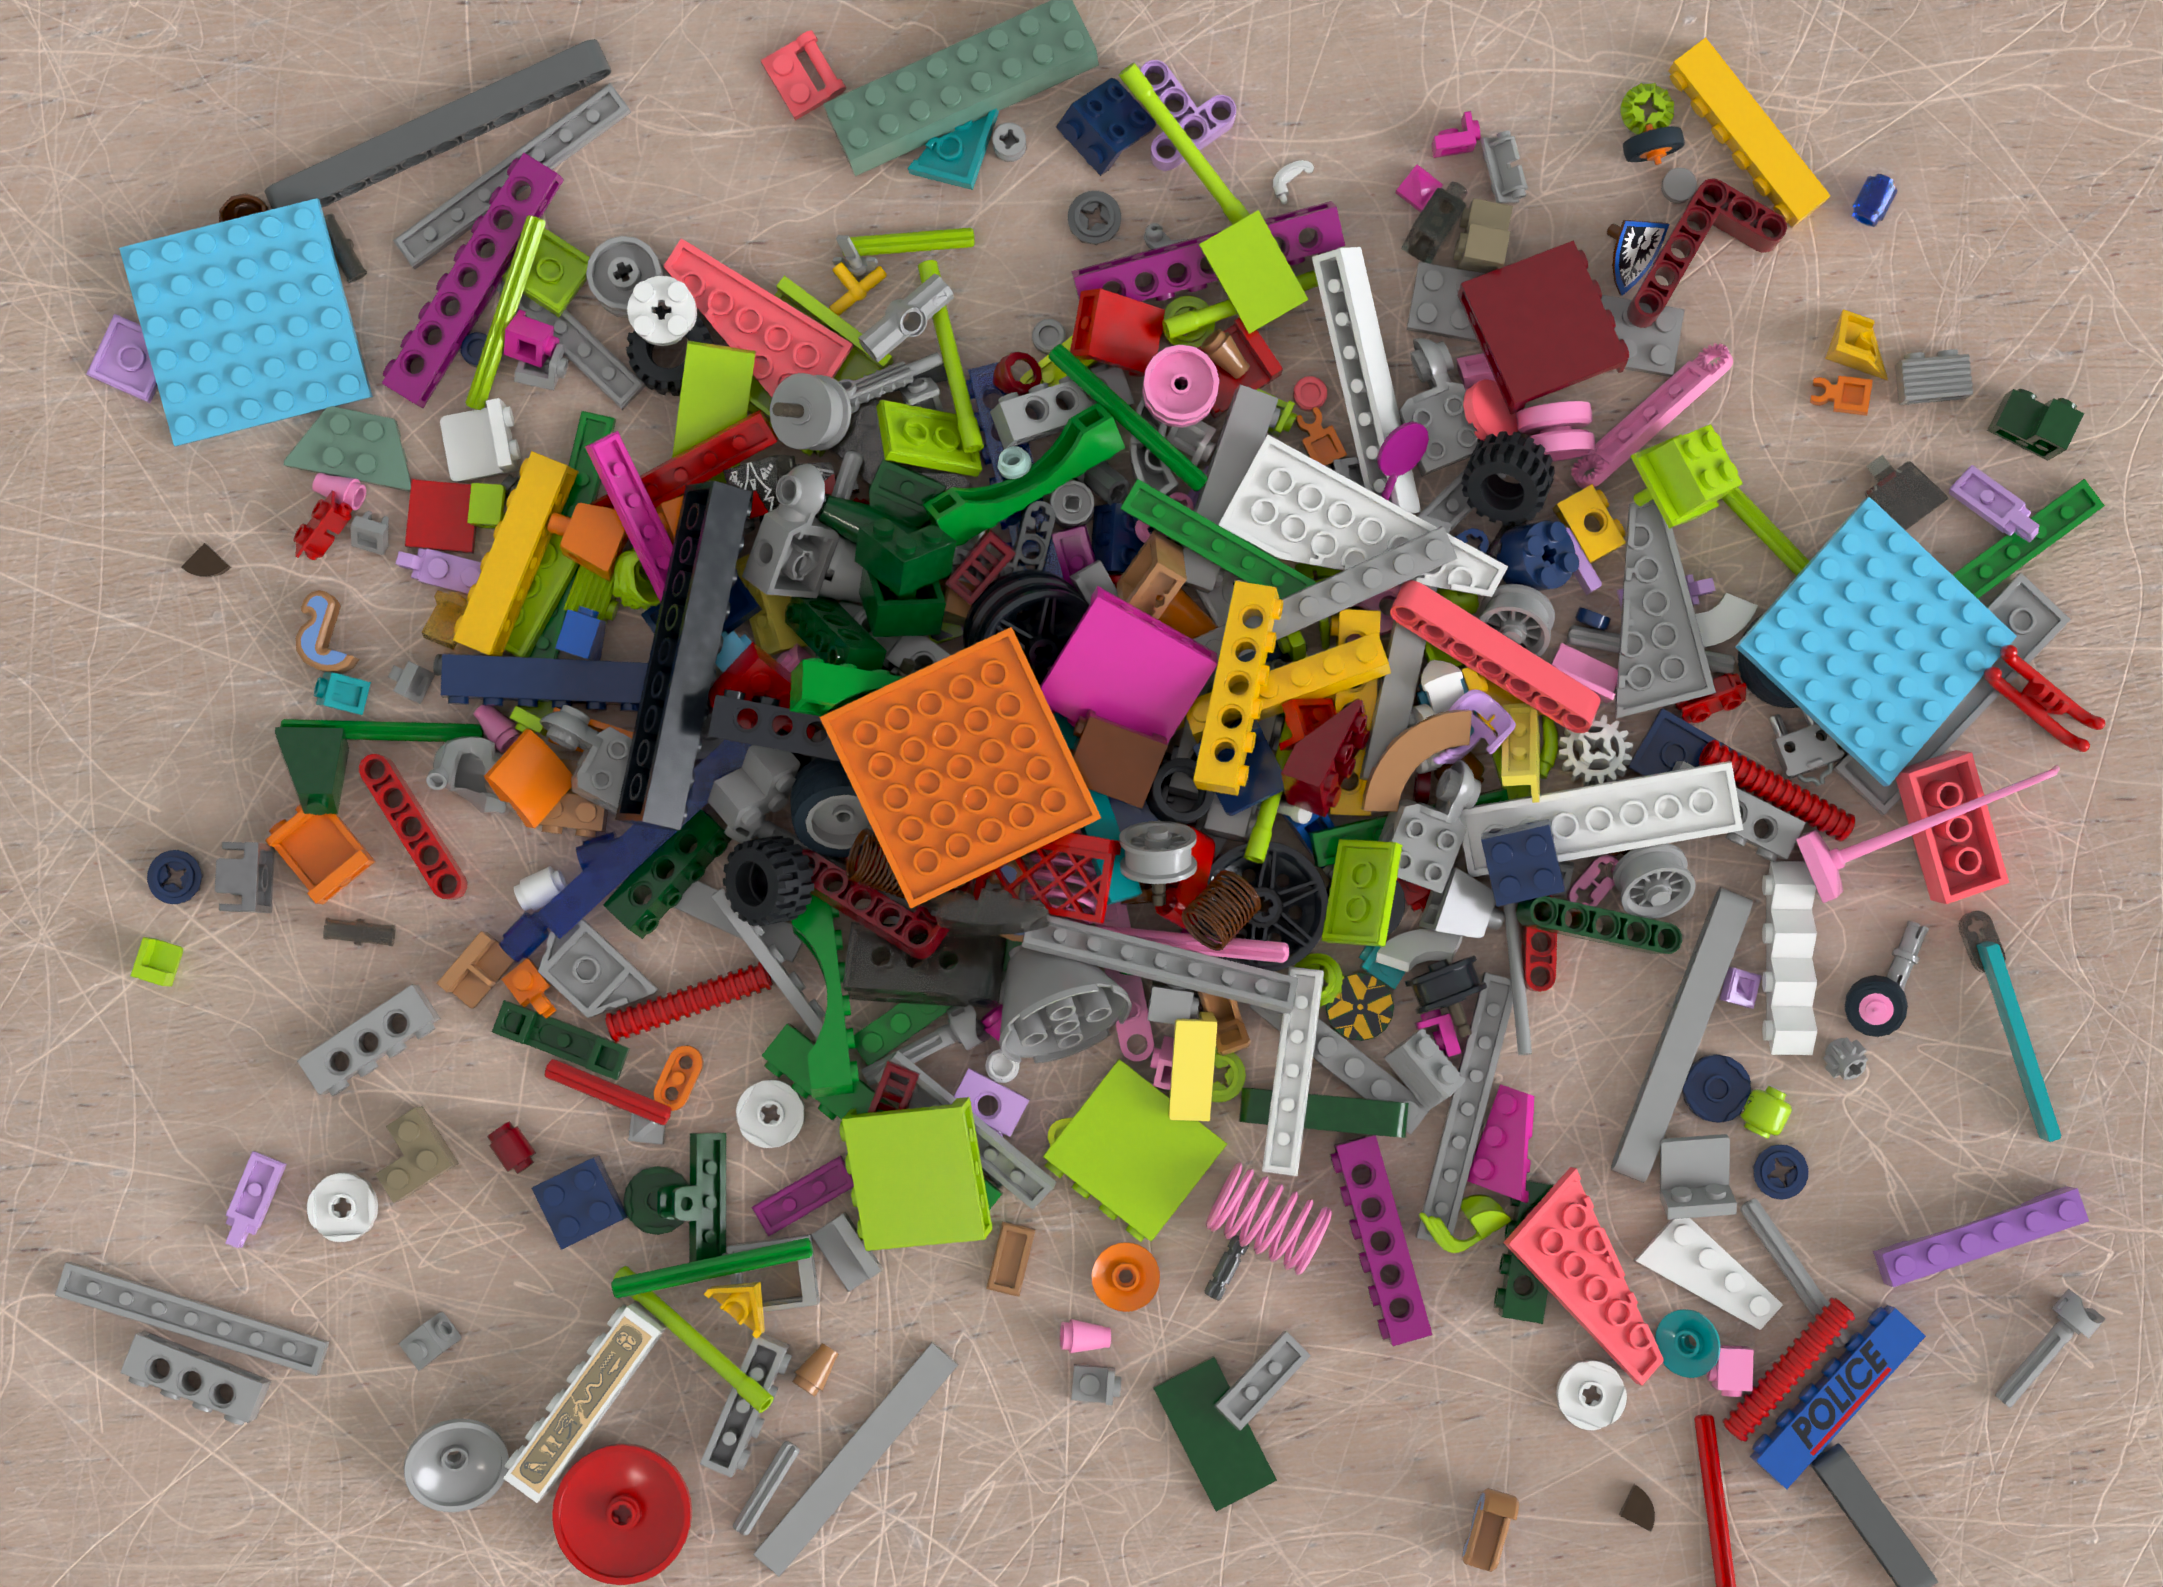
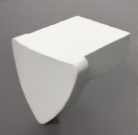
[1421,660,1465,714]

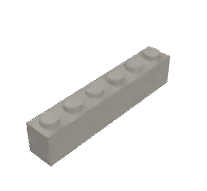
[1182,384,1281,594]

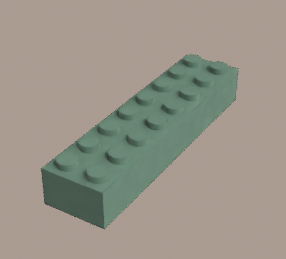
[823,0,1099,176]

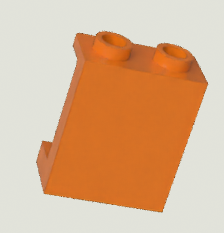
[265,805,376,905]

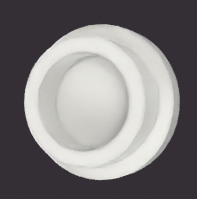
[985,1049,1020,1083]

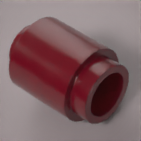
[487,1121,536,1174]

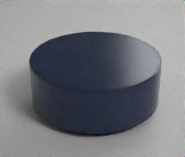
[461,332,487,367]
[1575,607,1611,631]

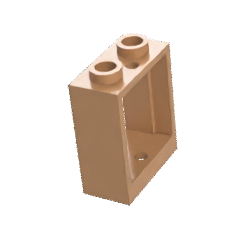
[1117,530,1187,620]

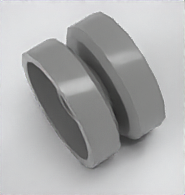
[586,236,665,318]

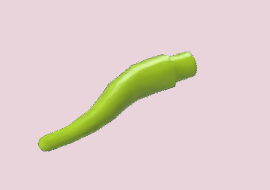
[1540,714,1558,779]

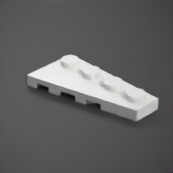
[1634,1218,1783,1330]

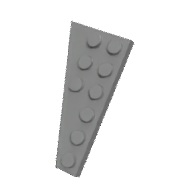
[1615,500,1716,719]

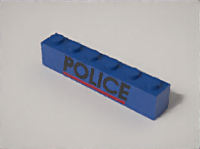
[1750,1305,1926,1489]

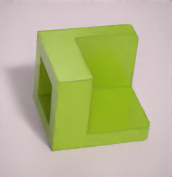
[467,483,506,529]
[130,937,184,987]

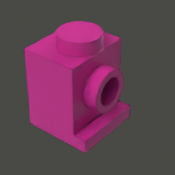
[504,309,559,368]

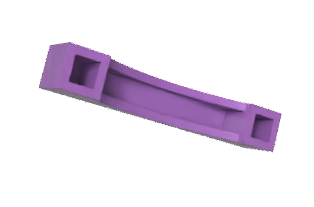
[1873,1186,2089,1287]

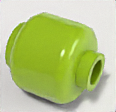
[1741,1085,1792,1139]

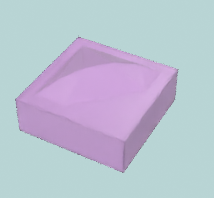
[1719,967,1761,1009]

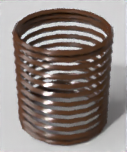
[846,828,905,898]
[1181,870,1261,951]

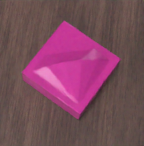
[1395,165,1443,213]

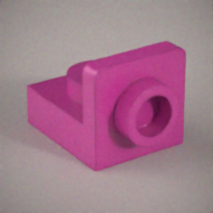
[1431,111,1481,158]
[1415,1009,1461,1057]

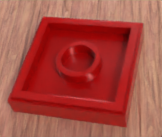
[405,479,477,554]

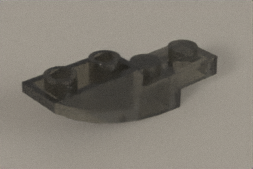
[918,888,1051,935]

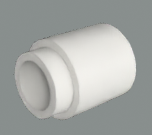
[514,866,568,911]

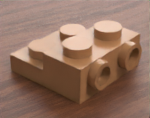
[539,759,608,838]

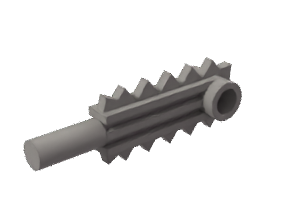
[839,352,942,413]

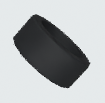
[1146,758,1214,825]

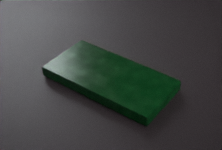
[1153,1356,1277,1512]

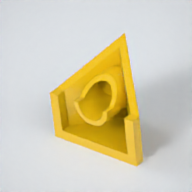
[1825,309,1889,381]
[704,1282,765,1339]

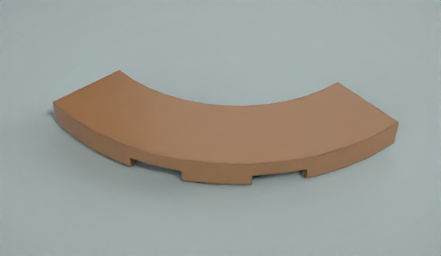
[1361,709,1472,812]

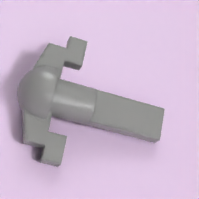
[832,235,878,276]

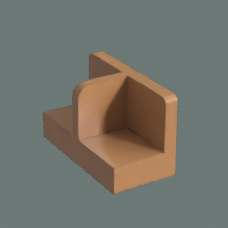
[436,931,516,1009]

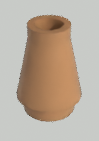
[1201,329,1250,379]
[792,1343,839,1397]

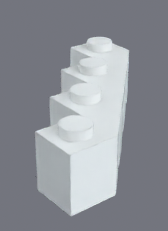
[1762,861,1817,1055]

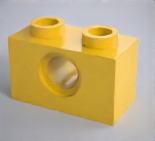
[1552,484,1626,564]

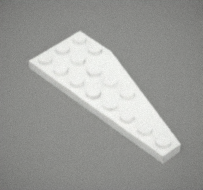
[1218,435,1508,597]

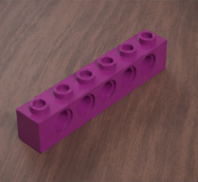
[1330,1135,1433,1346]

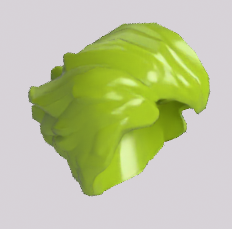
[613,547,660,610]

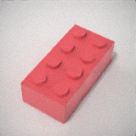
[1895,750,2009,904]

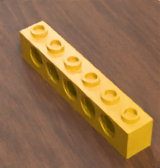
[1193,581,1283,796]
[1327,609,1381,816]

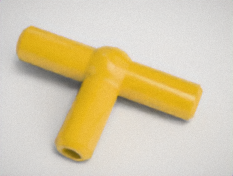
[829,262,887,316]

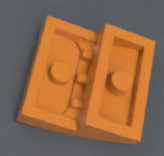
[484,729,573,829]

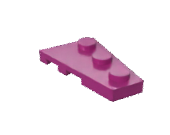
[1467,1084,1535,1203]

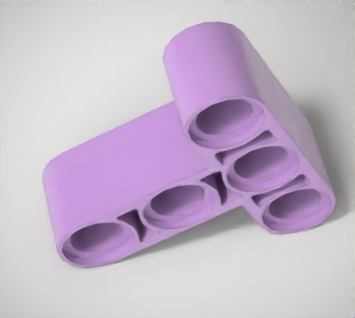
[1141,60,1236,171]

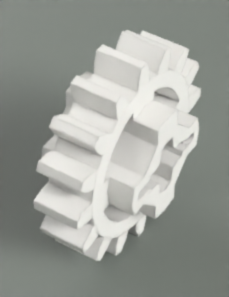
[1557,715,1633,787]

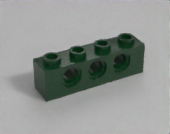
[785,596,887,671]
[603,803,732,939]
[1494,1180,1554,1324]

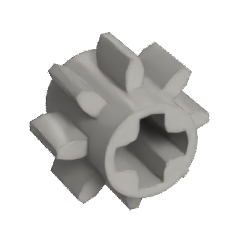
[1823,1037,1868,1080]

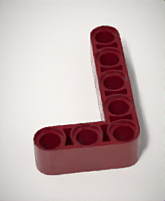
[1627,178,1787,328]
[802,849,975,959]

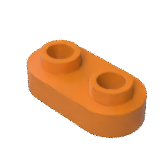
[654,1045,704,1111]

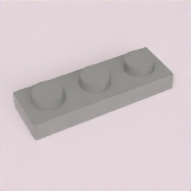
[1214,1331,1311,1431]

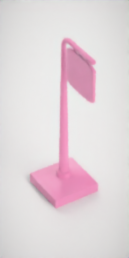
[1796,765,2060,903]

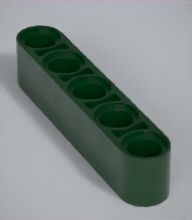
[1516,896,1682,954]
[1239,1088,1409,1138]

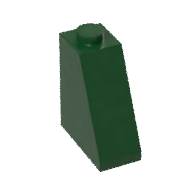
[275,727,349,815]

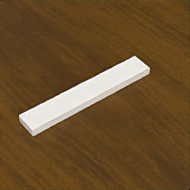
[1262,967,1324,1176]

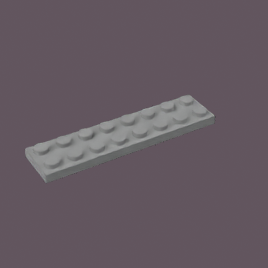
[1406,262,1685,377]
[1833,573,2071,815]

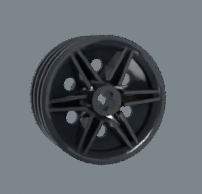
[963,569,1089,685]
[1197,842,1328,971]

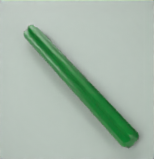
[1049,344,1208,492]
[280,719,484,742]
[611,1238,813,1298]

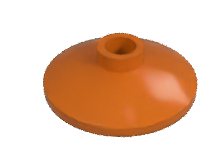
[1092,1242,1160,1312]

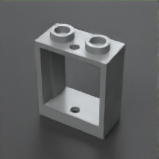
[722,1234,820,1312]

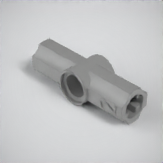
[858,274,954,362]

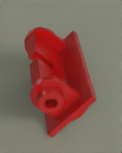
[293,490,352,560]
[1675,673,1747,723]

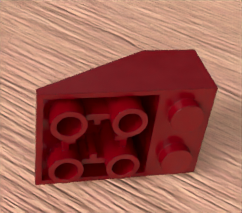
[1281,699,1370,817]

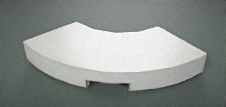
[1695,593,1758,648]
[1376,929,1463,972]

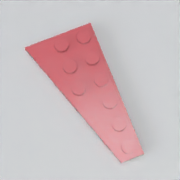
[663,238,854,398]
[1503,1167,1664,1386]

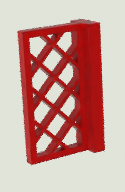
[973,833,1121,924]

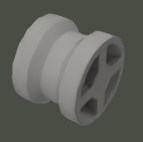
[993,123,1026,162]

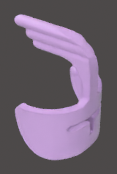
[1433,690,1516,764]

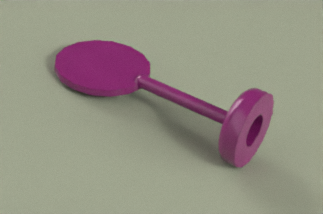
[1377,421,1429,500]

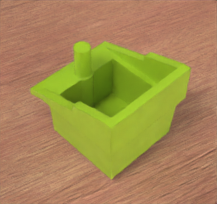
[1631,424,1743,529]

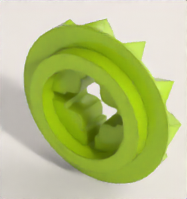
[1620,83,1674,135]
[1163,296,1215,348]
[1294,953,1344,1008]
[1211,1048,1246,1102]

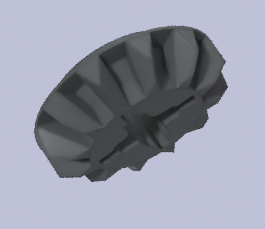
[1068,191,1121,245]

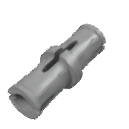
[1886,921,1929,991]

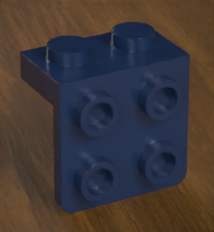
[1056,78,1156,176]
[1192,718,1284,816]

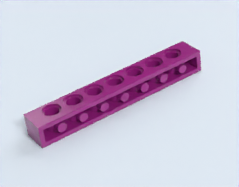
[382,152,564,408]
[1071,201,1346,302]

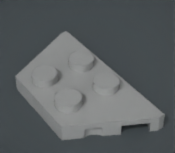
[538,900,659,1018]

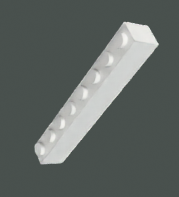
[1312,247,1421,514]

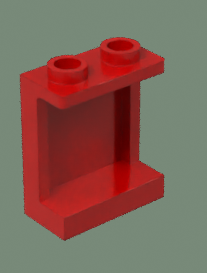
[1070,288,1165,377]
[1197,318,1283,419]

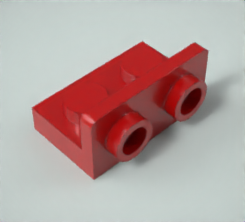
[1279,698,1337,751]

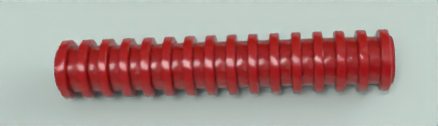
[1699,740,1855,842]
[605,961,773,1042]
[1722,1297,1855,1442]

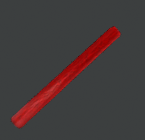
[1694,1414,1736,1587]

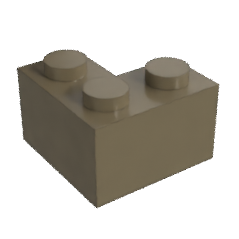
[1453,198,1513,274]
[375,1106,459,1203]

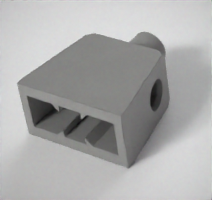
[1419,868,1505,938]

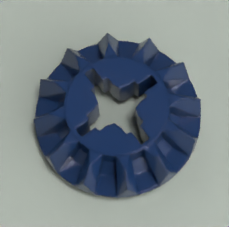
[147,850,203,905]
[1753,1145,1809,1200]

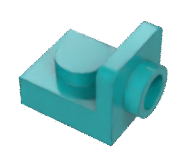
[314,672,371,715]
[1358,946,1406,989]

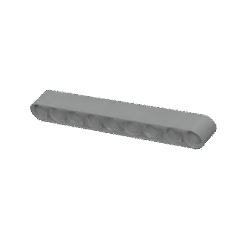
[1611,887,1753,1183]

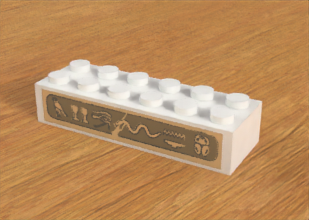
[503,1301,667,1503]

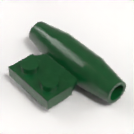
[818,458,946,544]

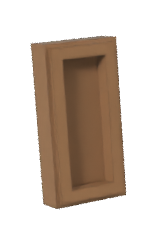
[986,1221,1036,1297]

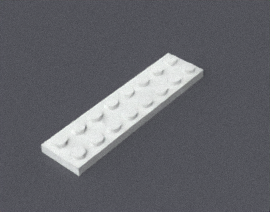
[1459,761,1743,877]

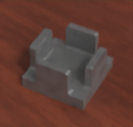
[215,842,275,913]

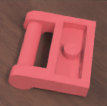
[761,30,846,121]

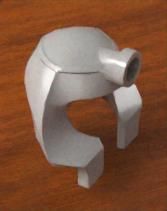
[426,736,507,813]

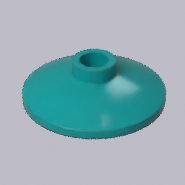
[1655,1309,1720,1378]

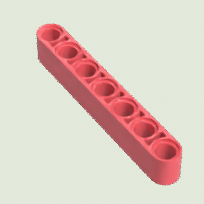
[1390,580,1601,733]

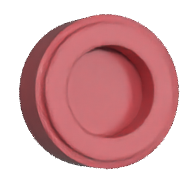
[1293,376,1327,412]

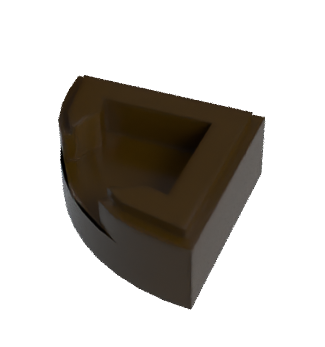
[181,543,231,577]
[1619,1484,1655,1532]

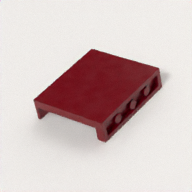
[1457,240,1629,414]

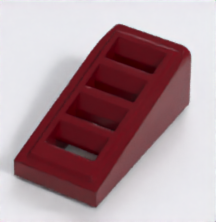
[945,529,1016,605]
[868,1060,920,1113]

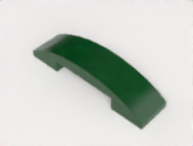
[492,1000,630,1080]

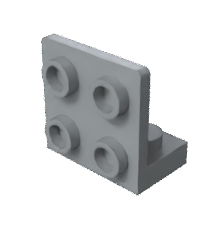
[1660,1134,1737,1220]

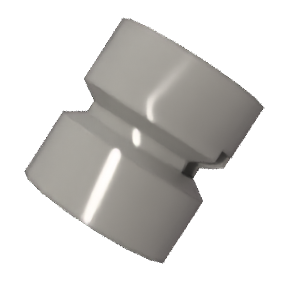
[1050,481,1094,529]

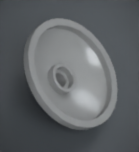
[404,1419,509,1512]

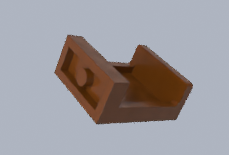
[1069,709,1168,809]

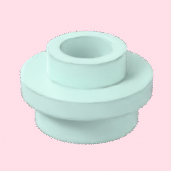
[998,446,1032,479]

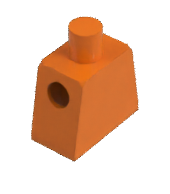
[547,503,629,581]

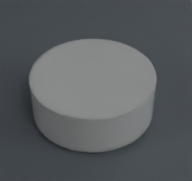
[1661,168,1697,203]
[1032,319,1066,354]

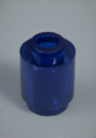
[1852,174,1898,227]
[576,832,629,874]
[499,912,550,962]

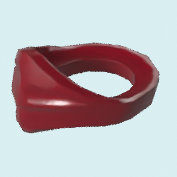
[993,352,1042,396]

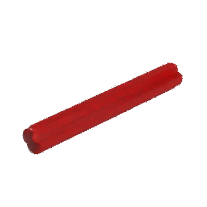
[544,1059,672,1125]

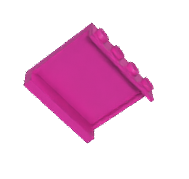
[1039,586,1218,744]

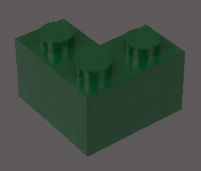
[1987,389,2085,461]
[855,517,956,596]

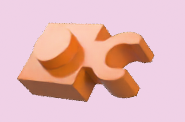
[1810,376,1873,416]
[1296,407,1347,467]

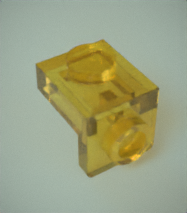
[421,590,468,650]

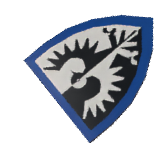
[1607,220,1670,296]

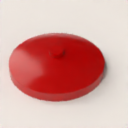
[552,1444,692,1585]

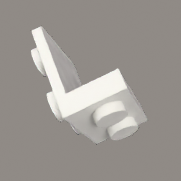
[440,398,521,482]

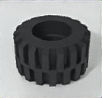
[626,306,714,396]
[1461,431,1555,526]
[723,836,814,927]

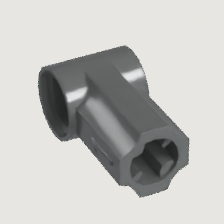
[1073,460,1130,506]

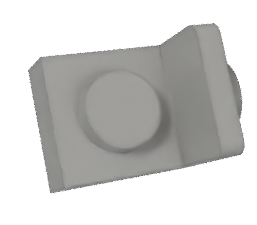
[1071,1364,1121,1405]

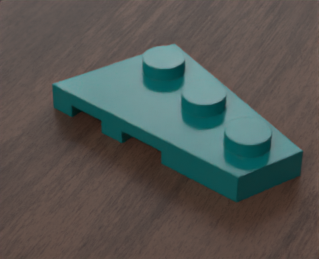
[907,108,999,190]

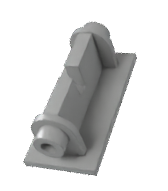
[1480,131,1528,203]

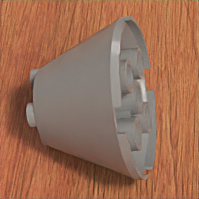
[999,945,1132,1063]

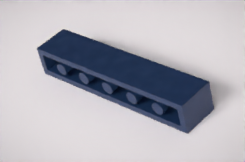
[440,654,648,712]

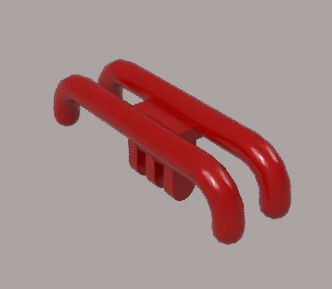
[1984,645,2106,752]

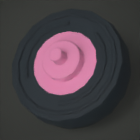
[1845,975,1908,1037]

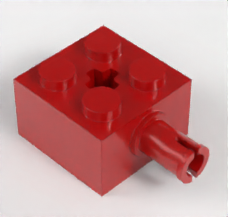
[708,642,815,739]

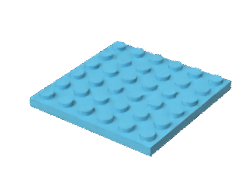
[119,198,373,446]
[1735,497,2017,787]

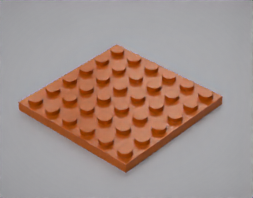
[820,627,1101,909]

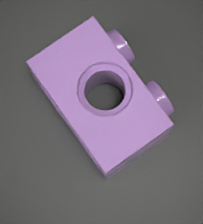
[954,1068,1030,1137]

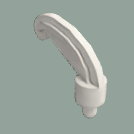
[1273,160,1314,204]

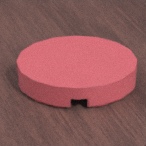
[1463,379,1518,441]

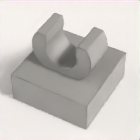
[350,511,389,556]
[388,661,435,704]

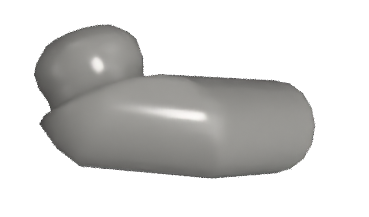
[1144,223,1188,249]

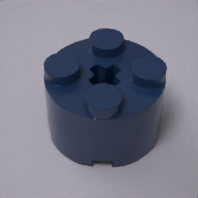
[1497,521,1579,591]

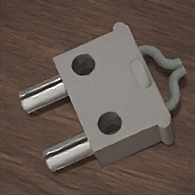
[1769,710,1844,787]

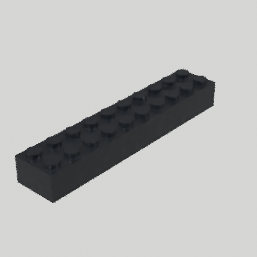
[615,481,752,830]

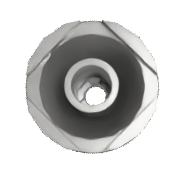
[818,534,863,603]

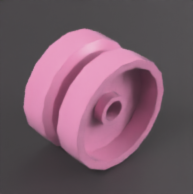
[1142,345,1219,428]
[1516,401,1596,462]

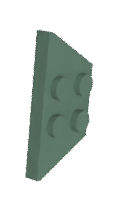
[283,406,411,492]

